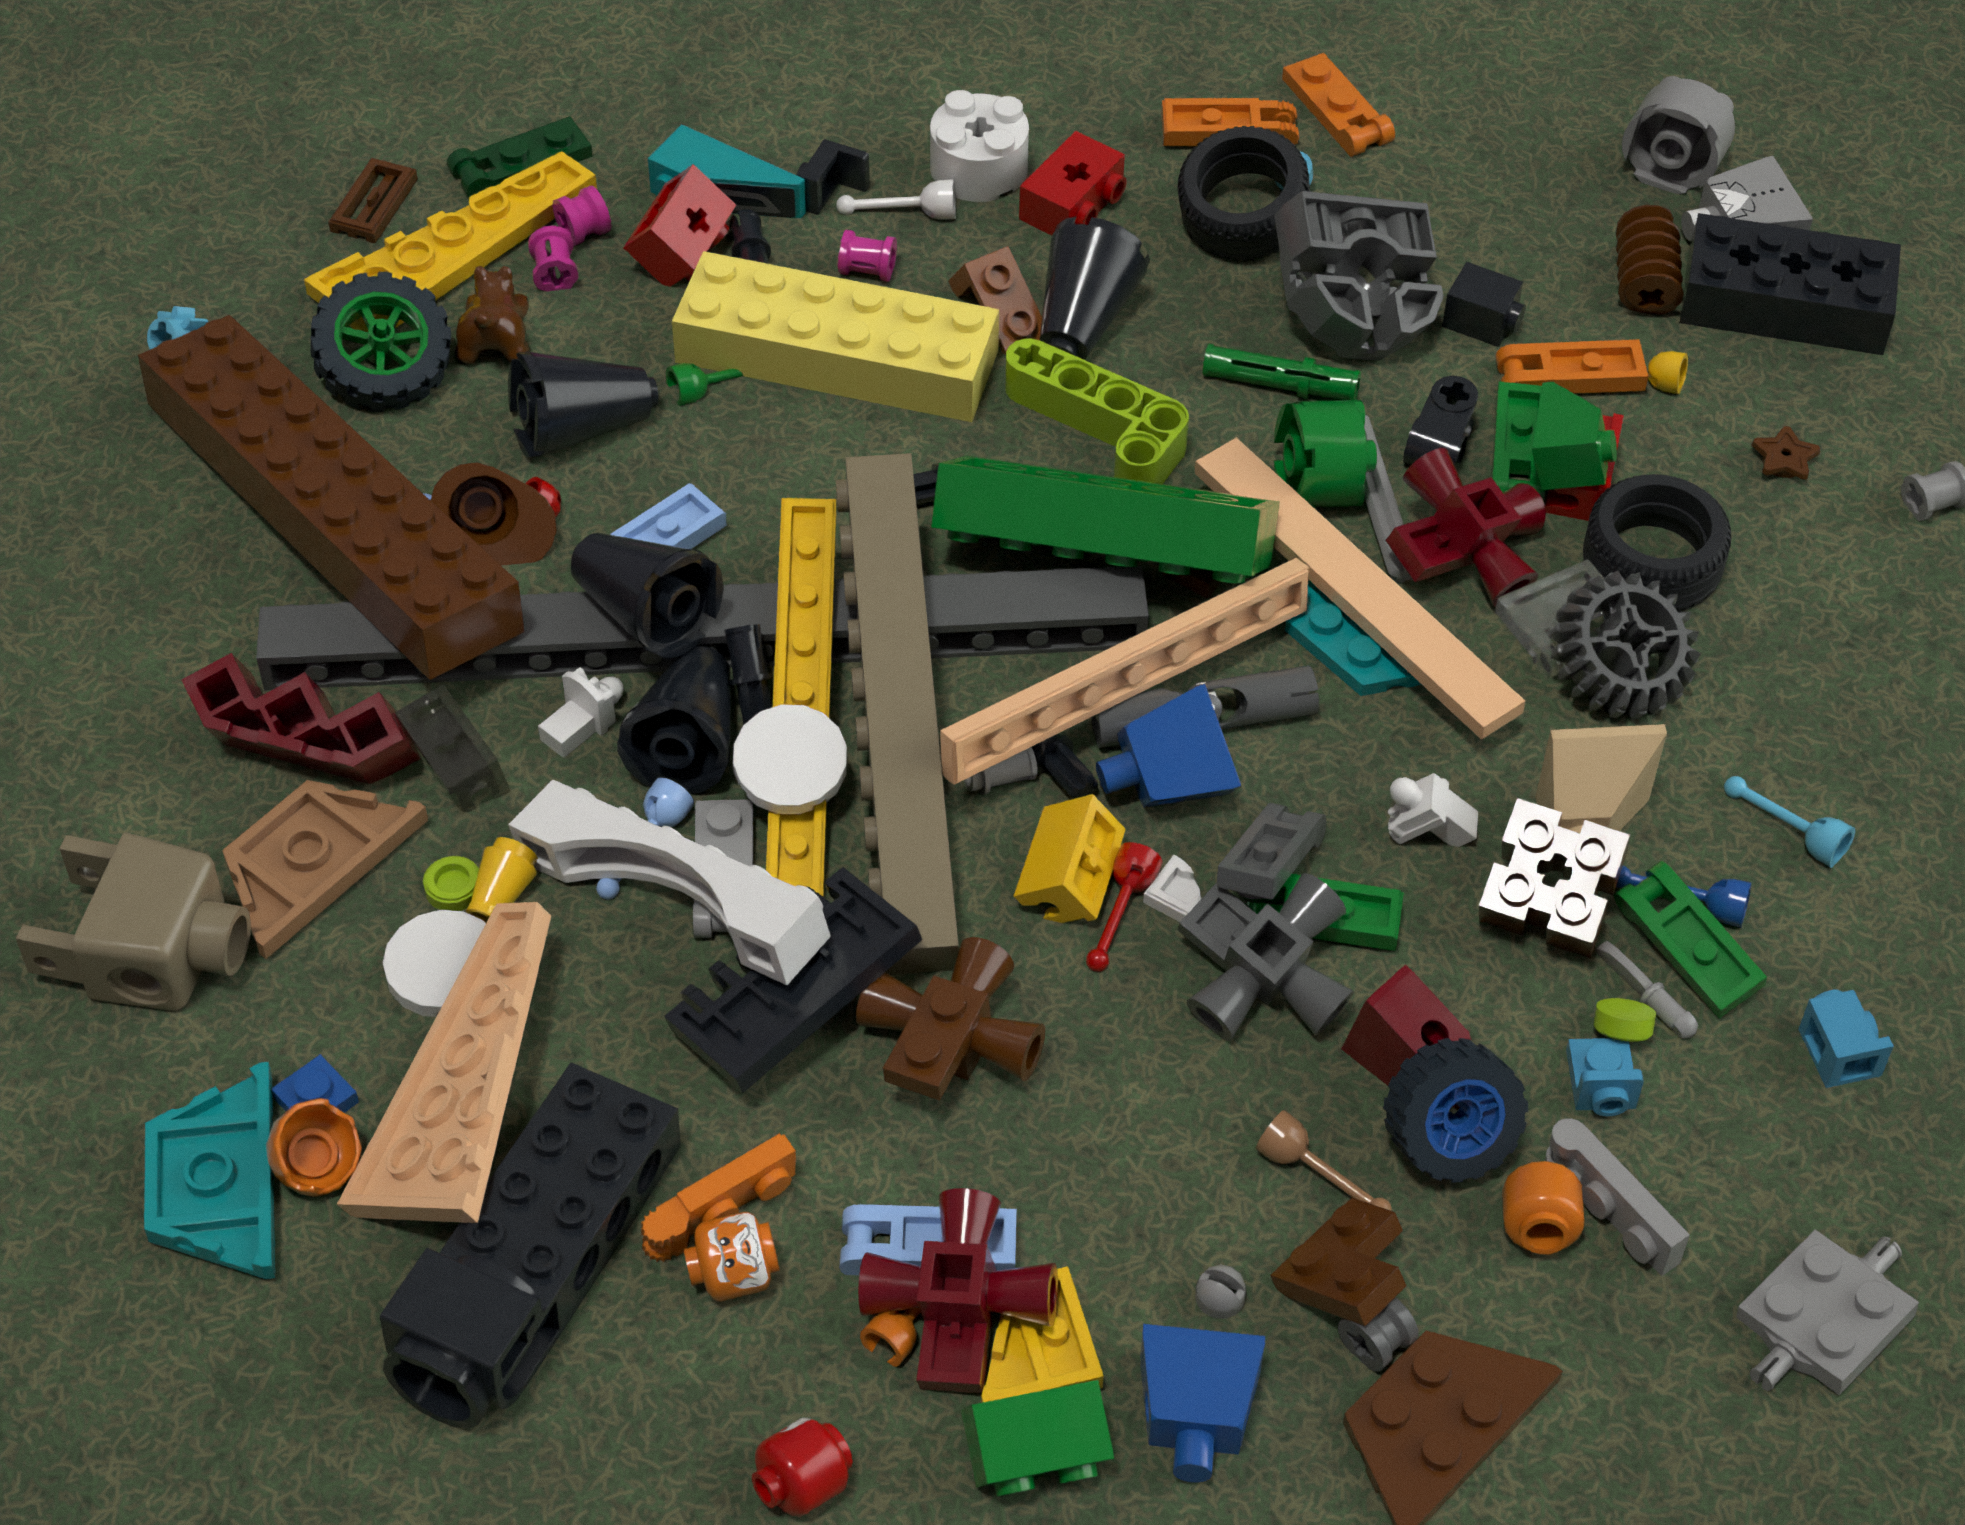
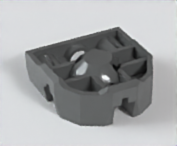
[1274,191,1444,361]

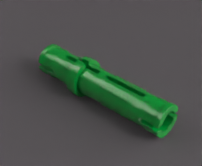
[1202,344,1361,400]

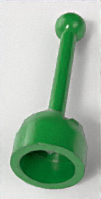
[666,363,743,406]

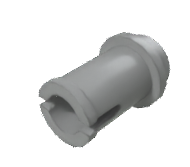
[964,747,1037,795]

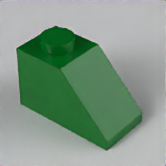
[1532,382,1617,490]

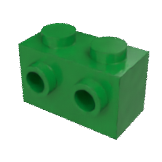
[961,1380,1114,1497]

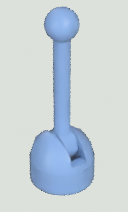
[596,778,694,900]

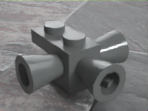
[1178,873,1354,1041]

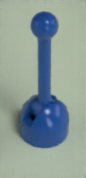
[1616,866,1752,928]

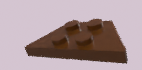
[1343,1330,1563,1525]

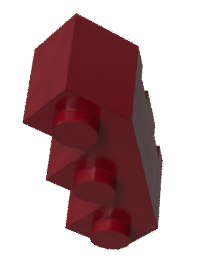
[181,653,421,784]

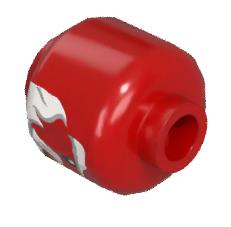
[752,1417,853,1517]

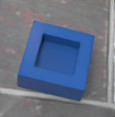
[271,1054,359,1113]

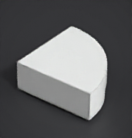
[1143,855,1201,922]

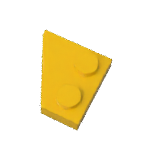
[981,1266,1104,1403]

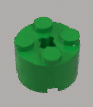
[1274,400,1377,508]

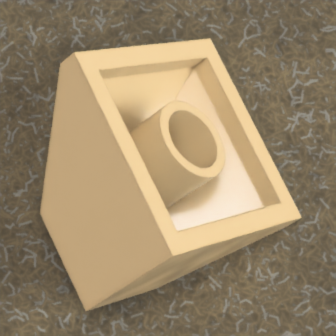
[1536,724,1667,833]

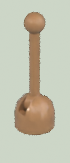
[1256,1110,1392,1211]

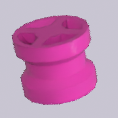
[553,185,611,246]

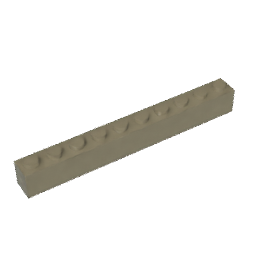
[836,453,958,974]

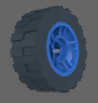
[1383,1038,1528,1183]

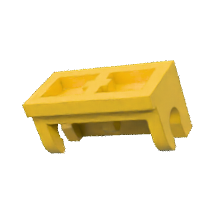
[1013,794,1126,923]

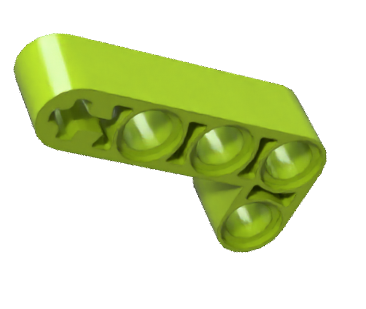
[1005,339,1189,484]

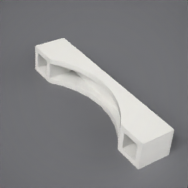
[508,780,831,985]

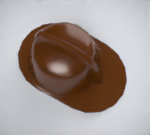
[430,462,557,566]

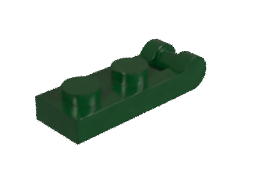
[446,116,593,198]

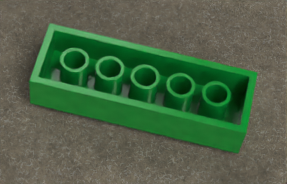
[931,455,1280,583]

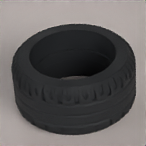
[1177,126,1310,261]
[1583,474,1732,612]

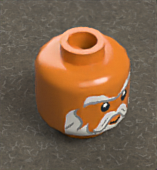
[684,1212,780,1301]

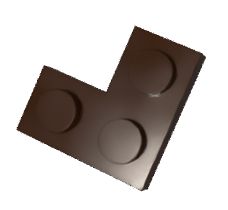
[1270,1198,1407,1326]

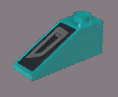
[648,124,806,219]

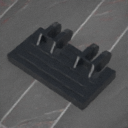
[664,867,923,1093]

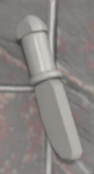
[1595,941,1698,1039]

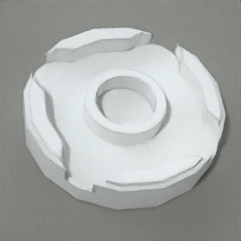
[733,705,847,814]
[383,910,486,1017]

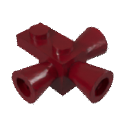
[1385,448,1546,607]
[858,1188,1058,1393]

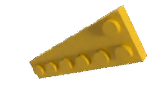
[304,151,597,332]

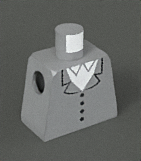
[1681,156,1813,241]

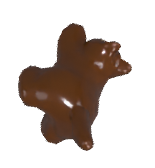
[455,266,531,364]

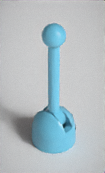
[1724,776,1855,868]

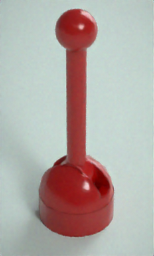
[1086,842,1163,972]

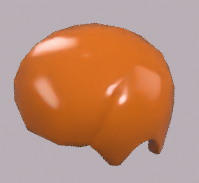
[266,1098,362,1197]

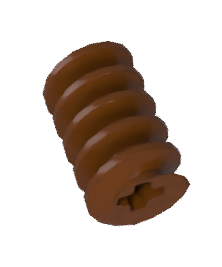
[1615,205,1684,315]

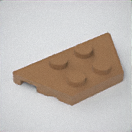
[222,780,428,959]

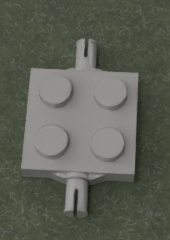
[1737,1230,1919,1395]

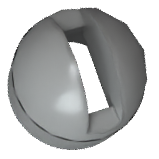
[1195,1264,1246,1319]

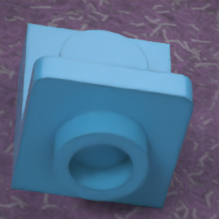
[1566,1038,1644,1116]

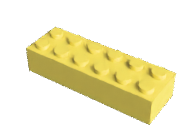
[672,251,999,422]

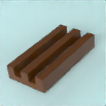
[328,158,418,243]

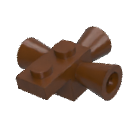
[856,937,1045,1101]

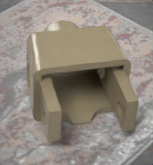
[16,832,251,1011]

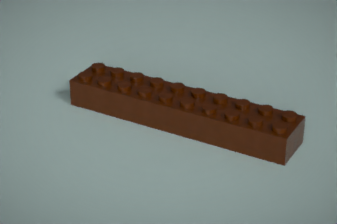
[138,315,525,680]

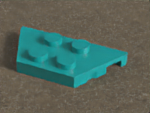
[1285,579,1422,696]
[144,1062,275,1279]

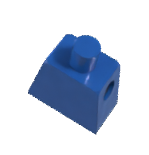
[1096,684,1241,808]
[1140,1324,1265,1482]

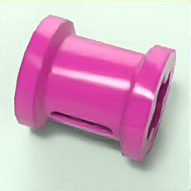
[528,226,578,292]
[838,230,897,282]

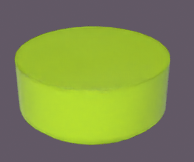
[423,856,479,911]
[1593,998,1656,1042]

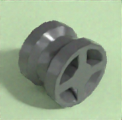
[1338,1297,1419,1371]

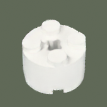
[930,90,1029,202]

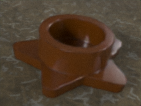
[1751,426,1820,480]

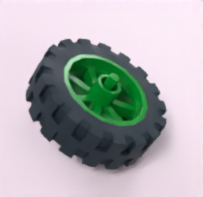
[310,272,451,412]

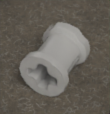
[1901,461,1965,521]

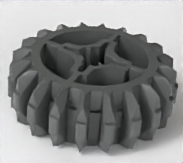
[1549,571,1701,720]

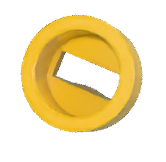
[1648,351,1688,394]

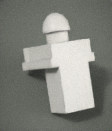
[538,667,624,758]
[1388,773,1478,847]

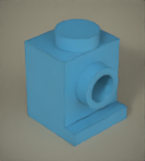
[1798,990,1894,1088]

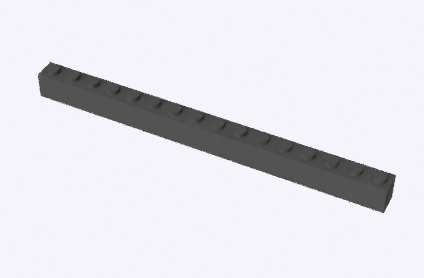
[256,566,1149,691]

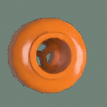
[1502,1161,1585,1254]

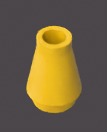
[466,837,538,923]

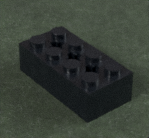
[1679,213,1901,355]

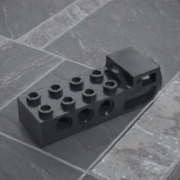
[380,1062,681,1428]

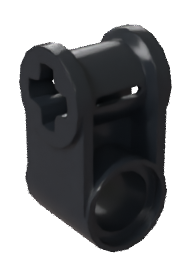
[1403,375,1478,466]

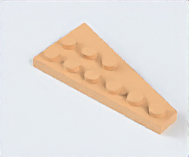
[337,902,551,1223]

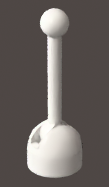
[836,179,956,220]

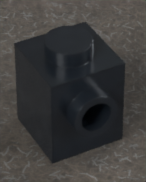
[1442,262,1526,347]

